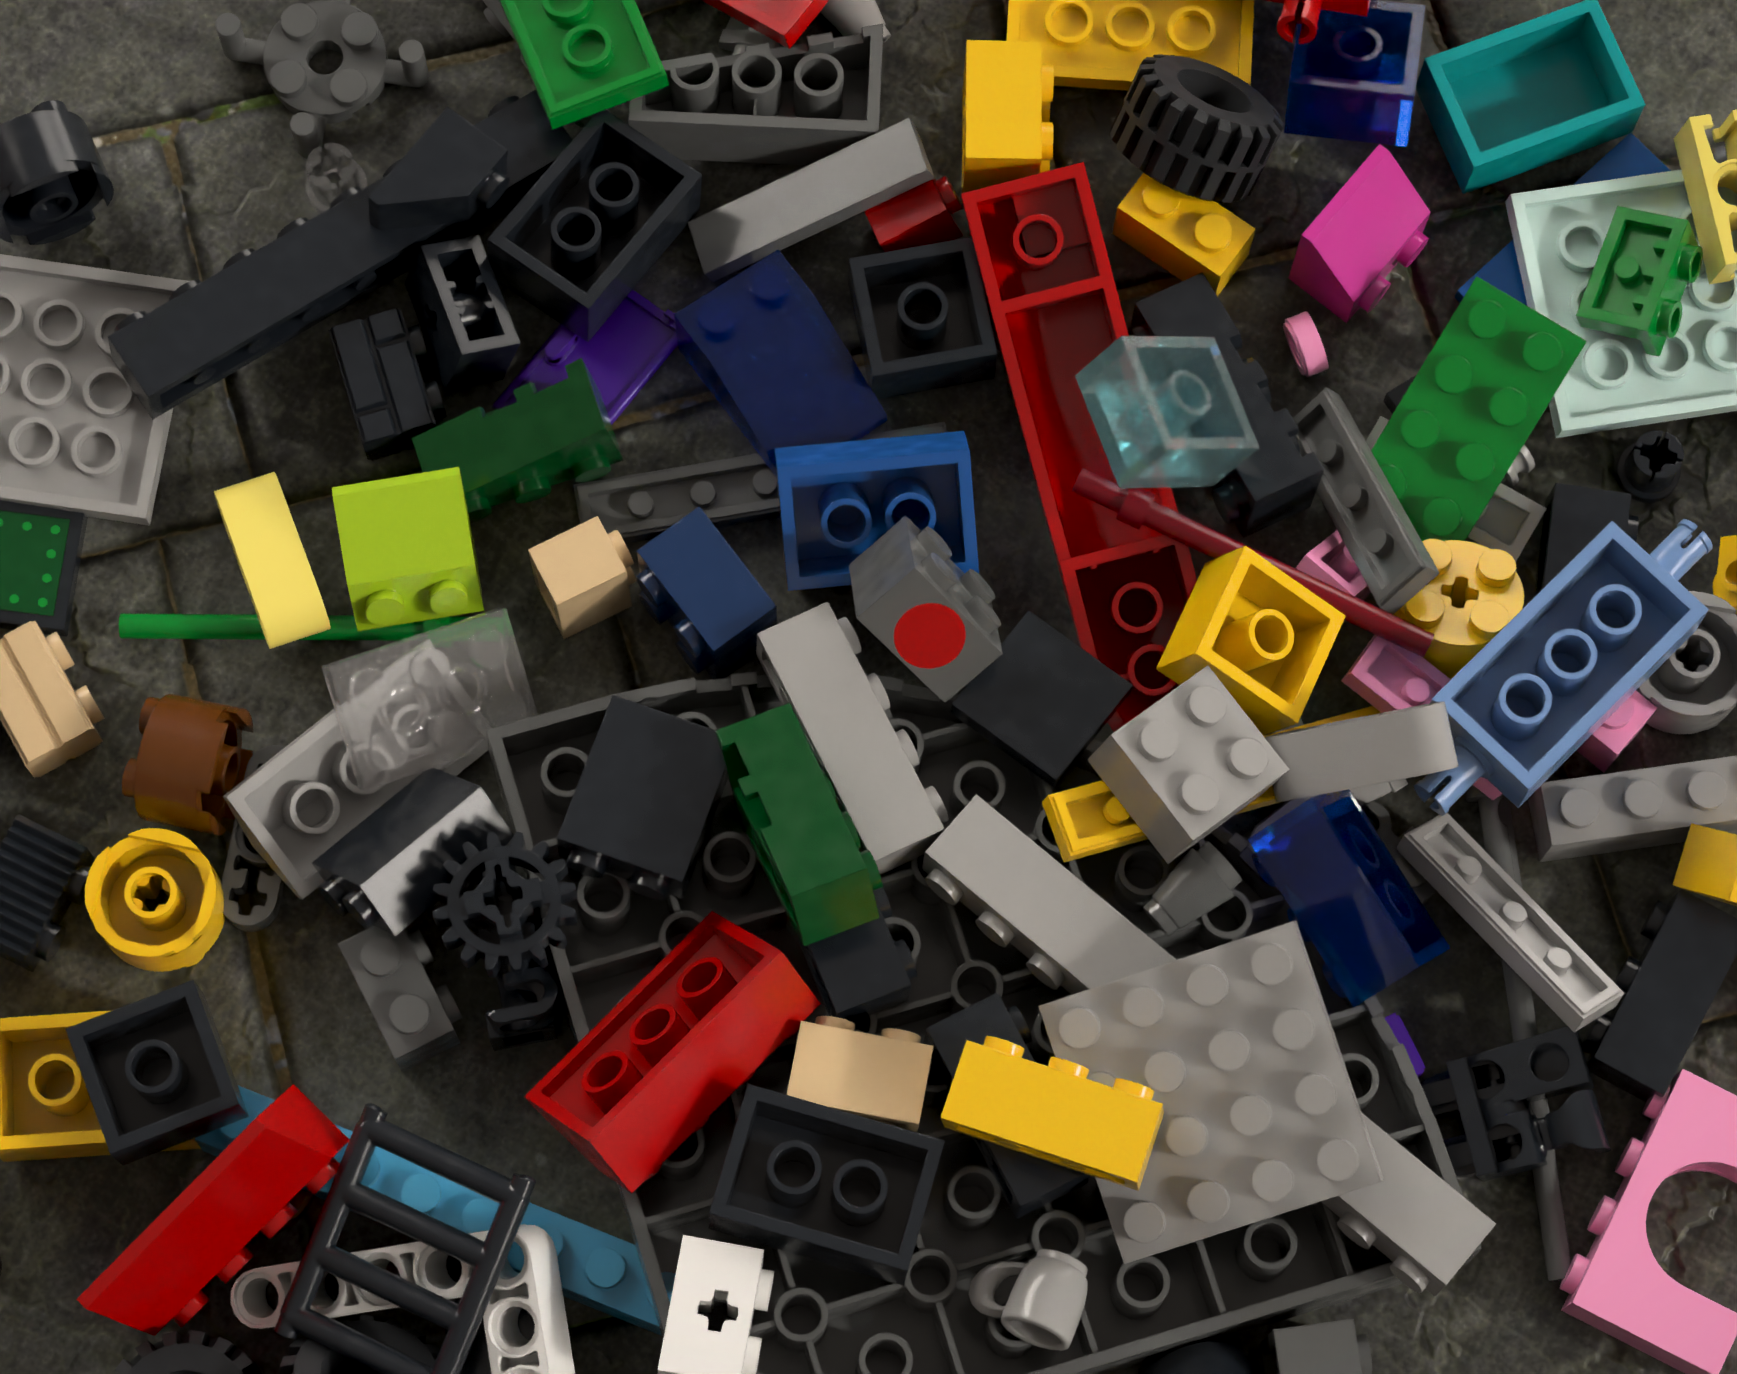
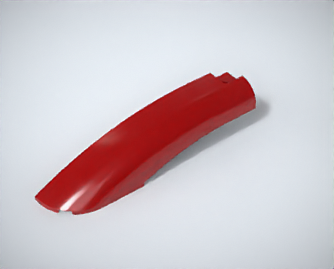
[961,162,1197,732]

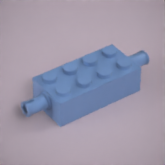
[1414,519,1713,816]

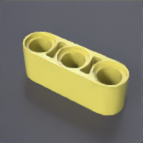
[214,472,331,649]

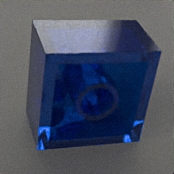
[1284,0,1426,147]

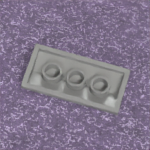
[223,639,491,900]

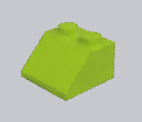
[332,467,484,631]

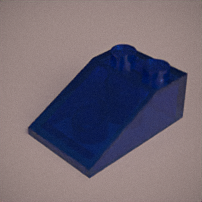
[674,250,887,477]

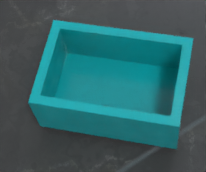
[1415,0,1646,194]

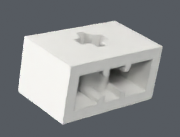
[658,1235,775,1374]

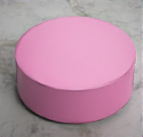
[1283,311,1329,377]

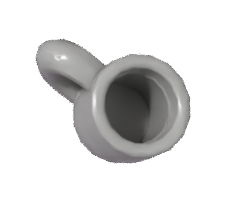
[968,1249,1088,1351]

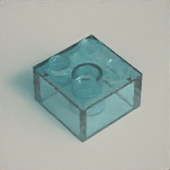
[1075,336,1259,488]

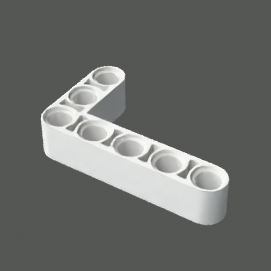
[231,1224,575,1374]

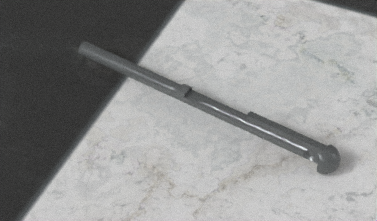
[1465,785,1571,1282]

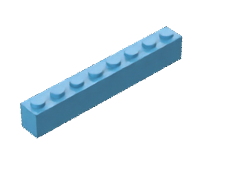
[195,1085,676,1336]

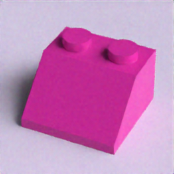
[1288,144,1431,323]

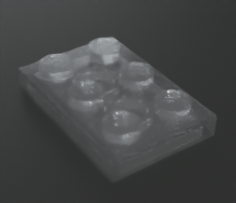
[321,608,538,791]

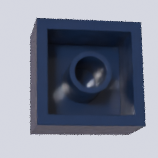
[635,506,777,679]

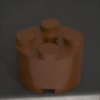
[122,694,253,836]

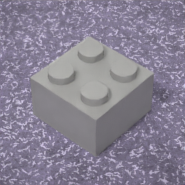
[1088,665,1290,864]

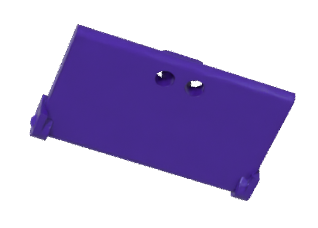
[492,290,693,425]

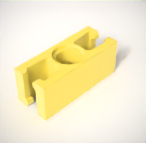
[1674,110,1737,285]

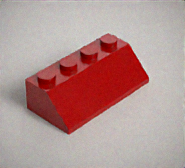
[524,911,821,1193]
[76,1084,350,1336]

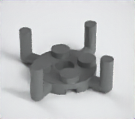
[215,0,429,159]

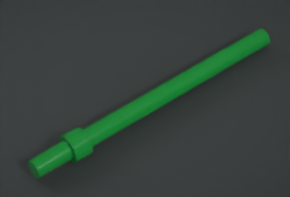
[119,613,503,648]

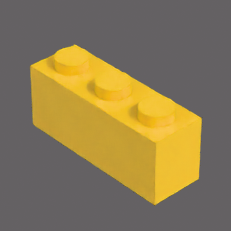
[940,1036,1164,1191]

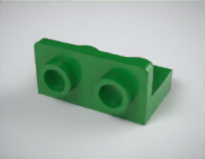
[1576,206,1703,357]

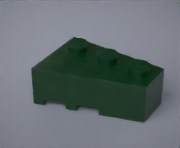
[412,358,624,523]
[715,703,883,946]

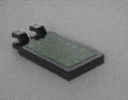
[0,500,88,637]

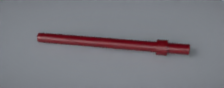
[1072,468,1434,657]

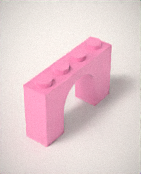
[1560,1069,1737,1374]

